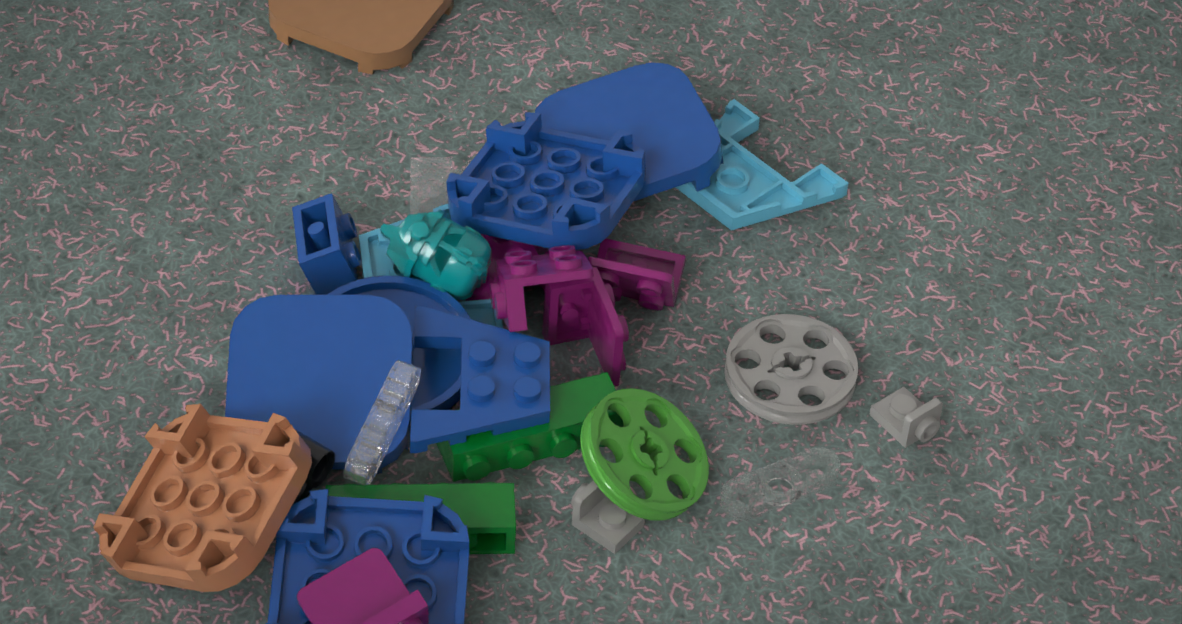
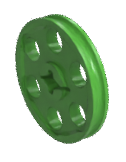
[580,388,709,521]

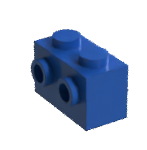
[292,193,362,295]

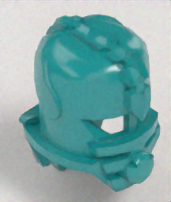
[380,209,492,300]

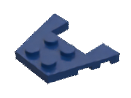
[410,306,550,453]

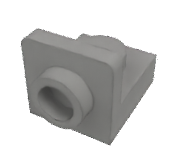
[869,387,943,448]
[571,480,645,554]

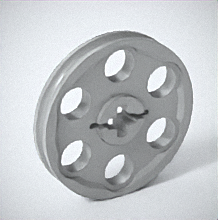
[724,314,858,425]

